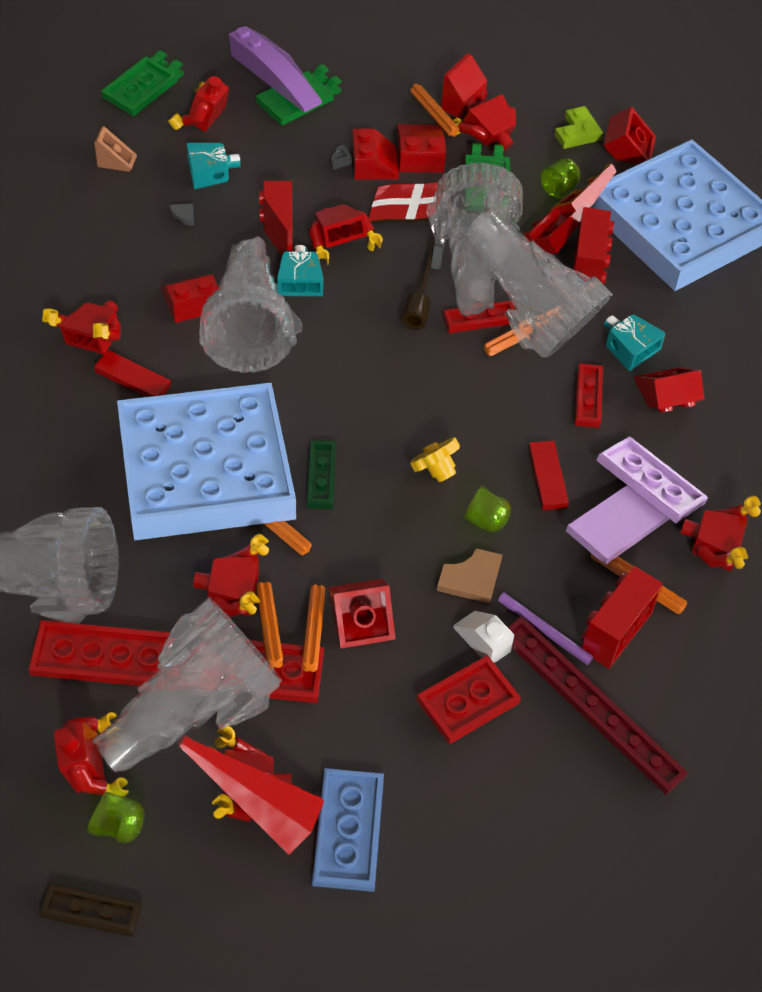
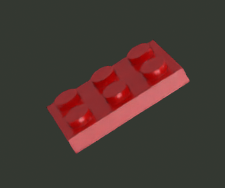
[416,655,521,745]

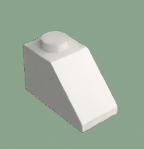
[453,611,514,663]

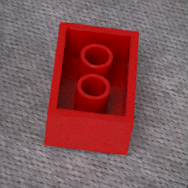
[570,207,614,294]
[581,566,663,669]

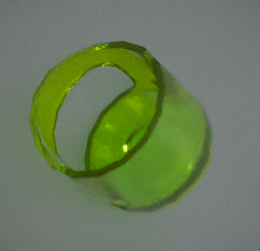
[540,159,581,198]
[464,485,511,533]
[88,791,145,843]

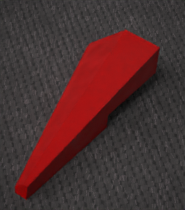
[516,164,616,256]
[177,735,324,855]

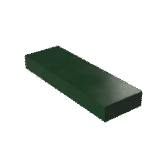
[307,440,336,509]

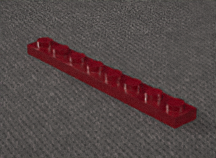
[508,617,688,795]

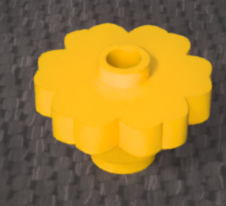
[410,437,460,482]

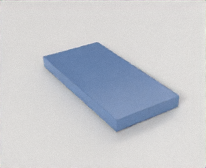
[312,768,384,892]

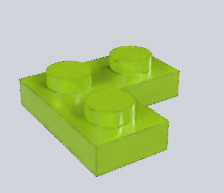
[554,106,604,149]

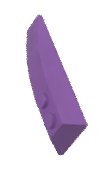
[228,26,322,112]

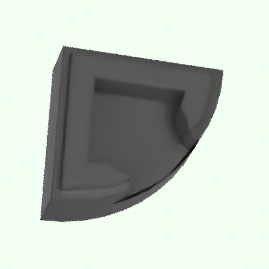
[331,144,353,170]
[170,204,194,226]
[431,239,445,270]

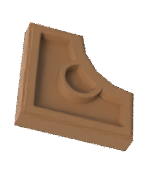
[437,548,502,604]

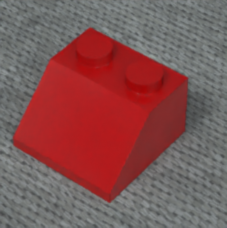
[441,53,488,120]
[604,106,656,165]
[352,128,399,180]
[160,274,221,323]
[634,367,705,412]
[329,578,396,649]

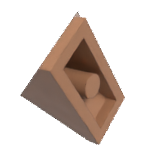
[94,126,137,172]

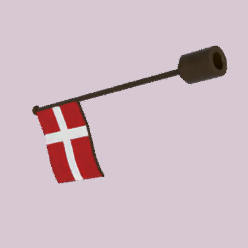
[368,178,454,330]

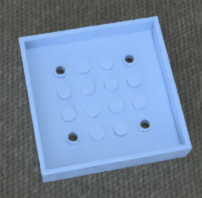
[591,140,762,291]
[117,383,296,541]

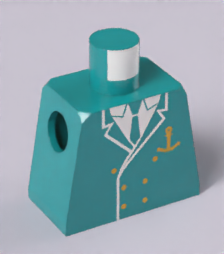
[187,143,240,189]
[278,245,323,296]
[604,315,666,371]

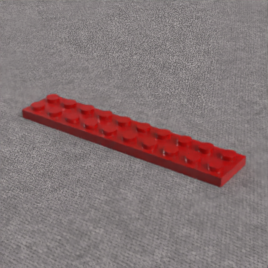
[29,620,324,703]

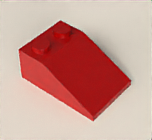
[397,124,446,173]
[259,181,292,256]

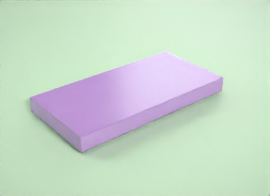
[596,436,708,523]
[566,485,669,565]

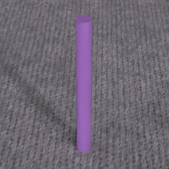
[498,592,594,665]

